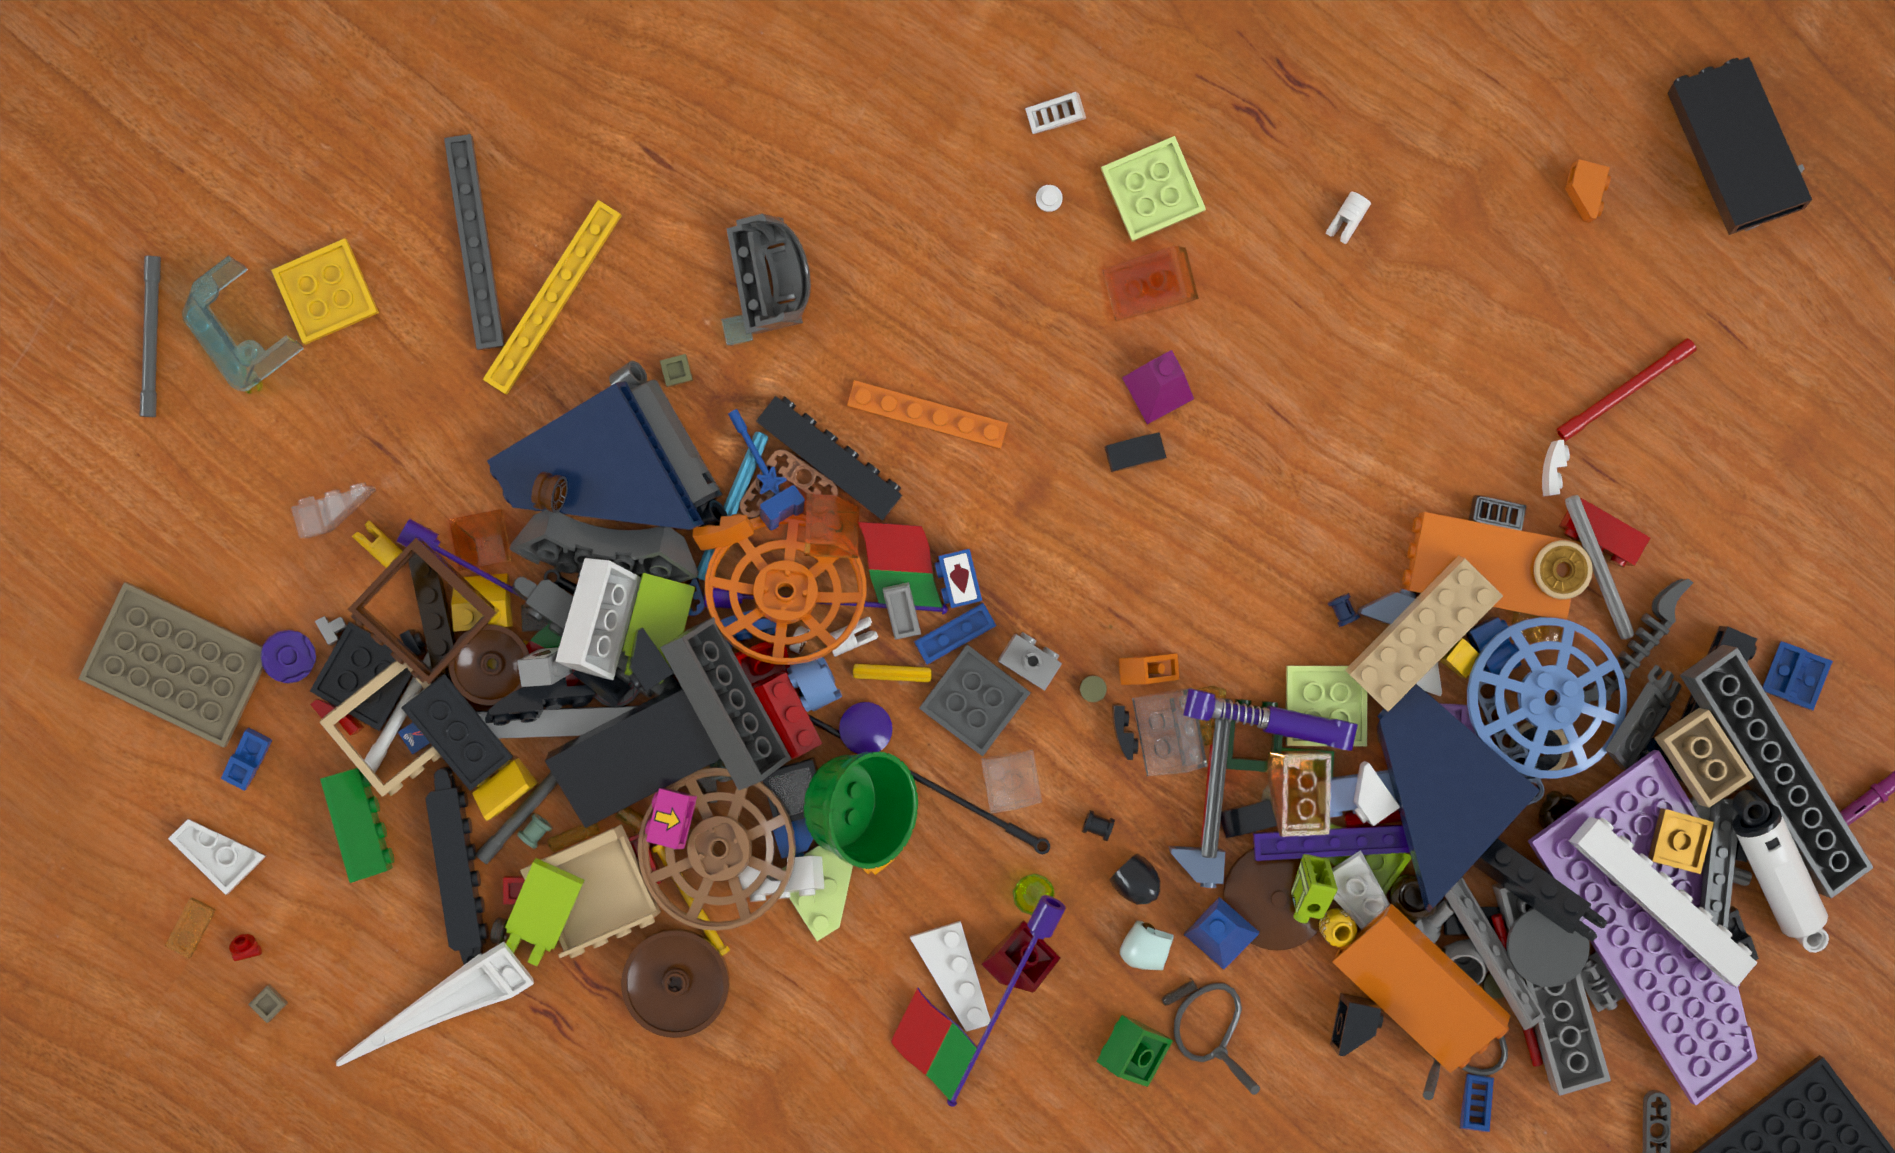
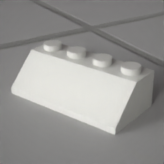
[555,558,641,680]

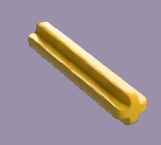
[853,664,932,682]

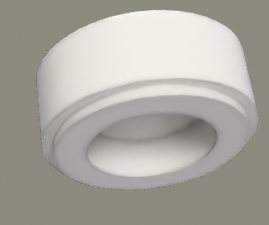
[789,626,810,654]

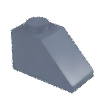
[1357,589,1417,624]
[1169,846,1225,888]

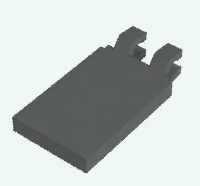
[1605,665,1682,771]

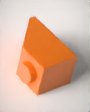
[1119,653,1180,685]

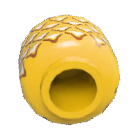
[1319,908,1357,947]

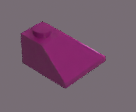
[1122,350,1194,424]

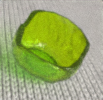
[1013,873,1055,915]

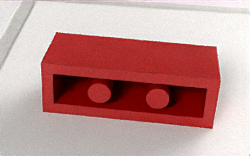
[1559,498,1651,568]

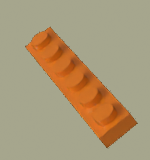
[847,380,1008,449]

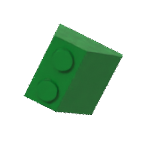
[1096,1015,1173,1087]

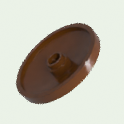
[1223,848,1330,950]
[621,929,730,1038]

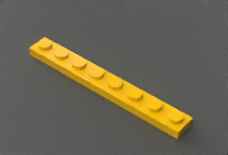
[483,200,622,395]

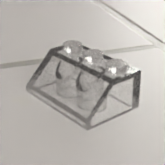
[1132,688,1207,776]

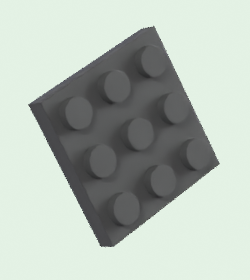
[919,644,1031,756]

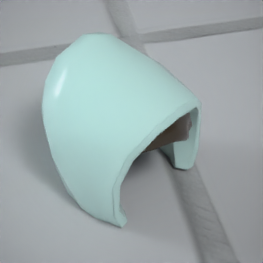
[1120,921,1174,970]

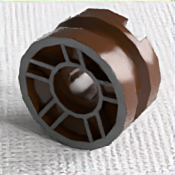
[531,471,568,513]

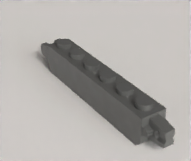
[512,576,680,698]

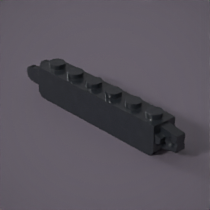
[425,767,489,965]
[1473,838,1608,941]

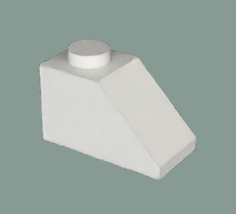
[1353,761,1400,826]

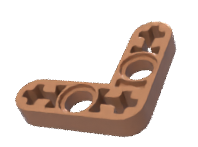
[740,450,838,518]

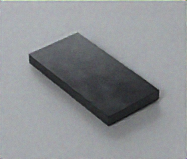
[401,673,513,791]

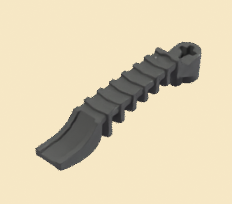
[1549,579,1694,716]

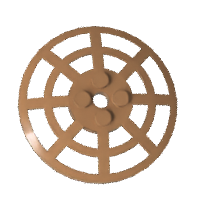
[638,768,796,931]

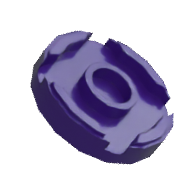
[260,629,316,683]

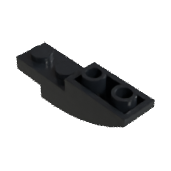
[485,677,595,726]

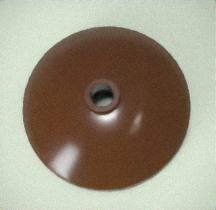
[449,624,529,705]

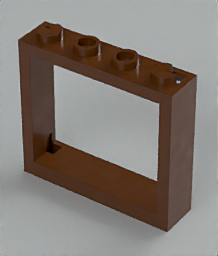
[348,537,500,684]

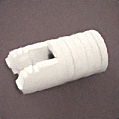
[1326,191,1371,244]
[829,617,878,657]

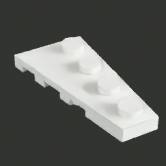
[1332,850,1390,929]
[910,921,991,1032]

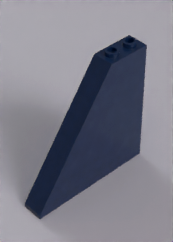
[487,381,704,530]
[1376,684,1540,913]

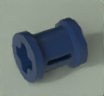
[1328,593,1360,627]

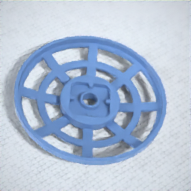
[1467,617,1627,778]

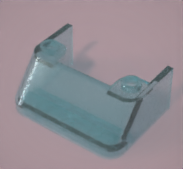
[182,256,304,391]

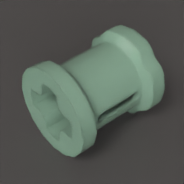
[517,813,553,849]

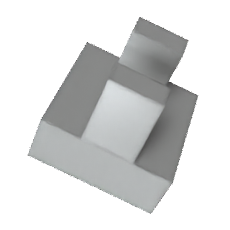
[315,616,347,646]

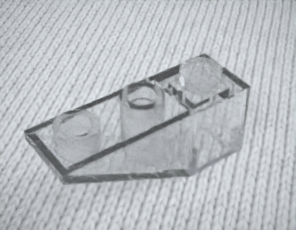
[291,483,376,539]

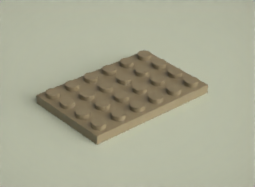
[78,582,264,748]

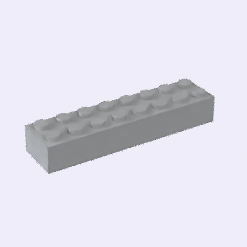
[1492,871,1611,1096]

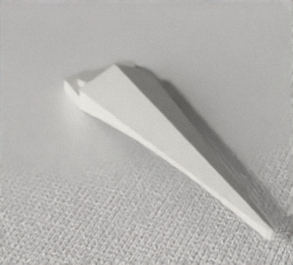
[336,942,534,1066]

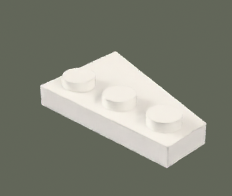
[168,819,266,895]

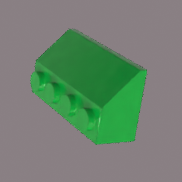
[320,768,394,883]

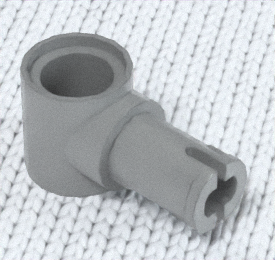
[1411,899,1455,943]

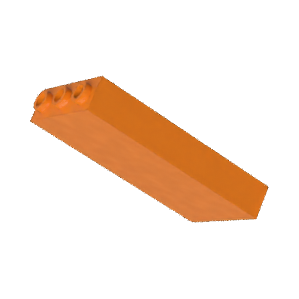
[1402,512,1582,620]
[1332,903,1511,1073]

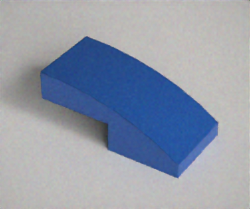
[221,728,272,791]

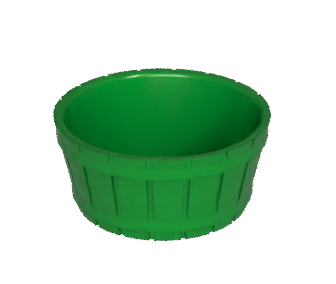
[804,752,918,869]

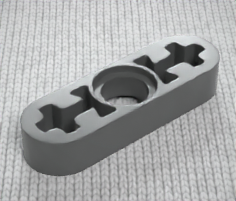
[1643,1090,1671,1153]

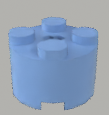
[787,650,842,712]

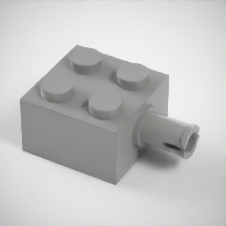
[998,632,1062,691]

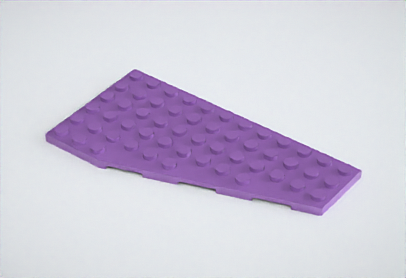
[1528,750,1758,1105]

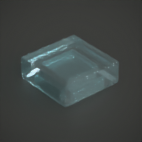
[721,315,754,346]

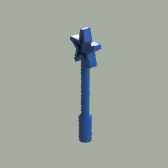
[728,409,787,495]

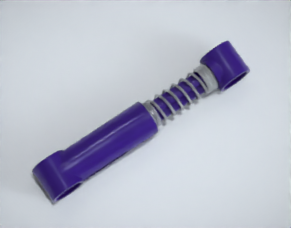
[1183,689,1358,751]

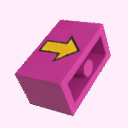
[645,788,697,849]

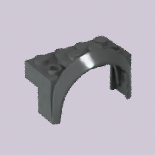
[726,214,811,334]

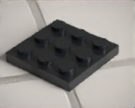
[310,621,413,731]

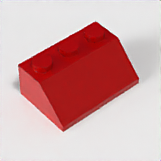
[752,671,823,759]

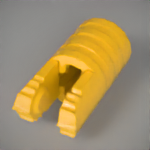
[352,521,402,568]

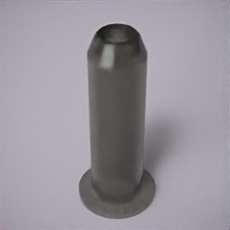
[1161,977,1199,1006]

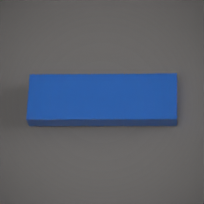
[914,603,996,665]

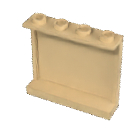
[520,824,661,958]

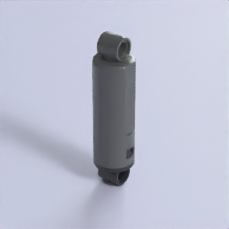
[609,361,727,527]

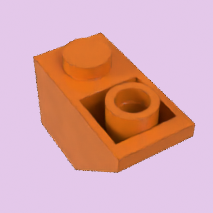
[1565,159,1611,223]

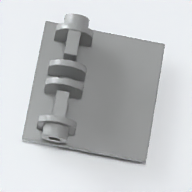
[1580,952,1624,1012]

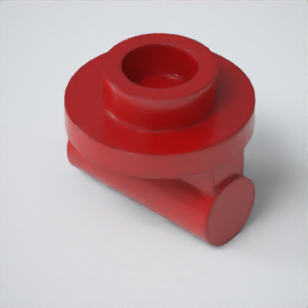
[229,934,262,961]

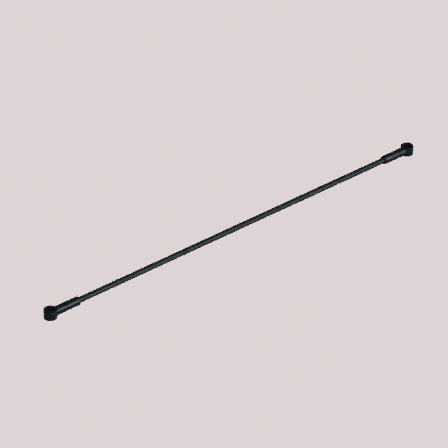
[544,569,1050,854]

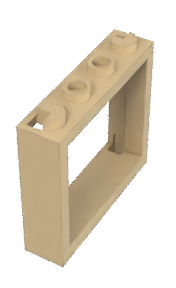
[320,661,441,797]

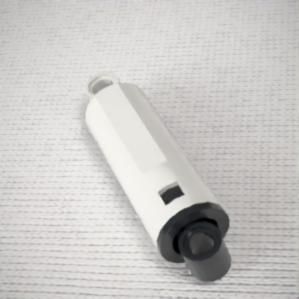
[1732,790,1829,953]

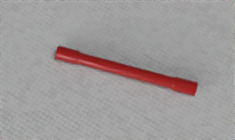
[1556,338,1697,442]

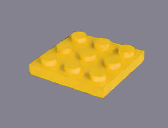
[271,238,379,345]

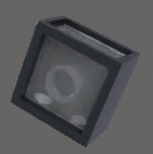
[763,758,818,822]

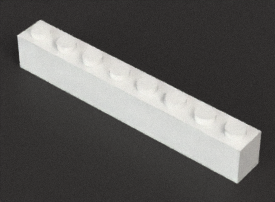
[1569,817,1757,987]

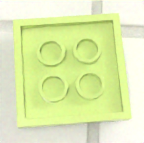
[1101,136,1206,242]
[1286,666,1367,746]

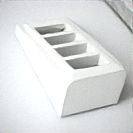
[1025,92,1086,134]

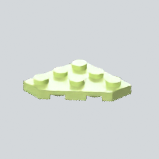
[777,845,853,941]

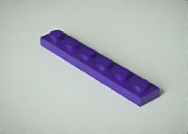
[1253,825,1410,861]

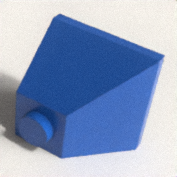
[1184,897,1259,969]

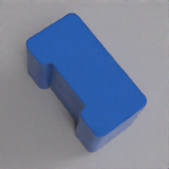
[760,485,805,531]

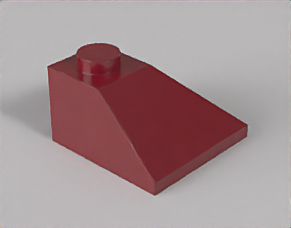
[981,920,1061,993]

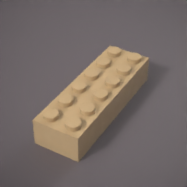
[1345,556,1503,711]

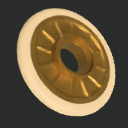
[1533,540,1593,599]

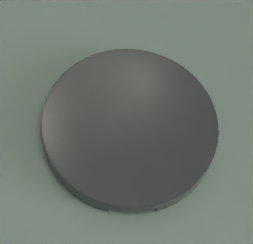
[1506,907,1590,987]

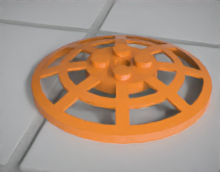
[705,514,866,665]

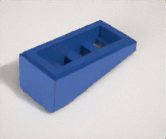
[1459,1074,1494,1132]

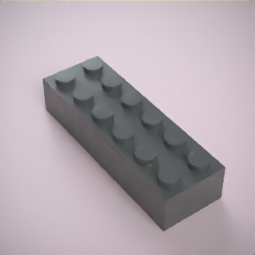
[660,617,791,790]

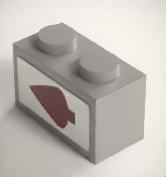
[518,647,572,687]

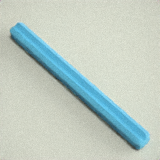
[697,431,768,581]

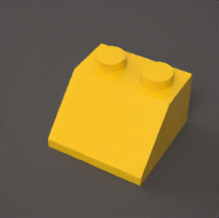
[451,573,513,632]
[472,758,538,821]

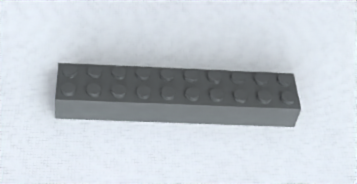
[1680,645,1874,898]

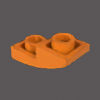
[693,514,754,550]

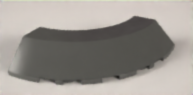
[510,510,699,582]

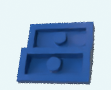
[1762,641,1833,711]

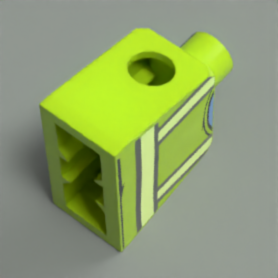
[1291,854,1338,923]

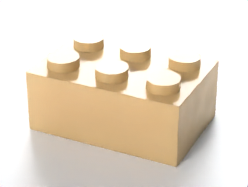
[1654,708,1754,808]

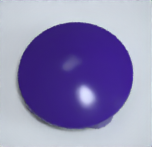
[839,702,892,754]

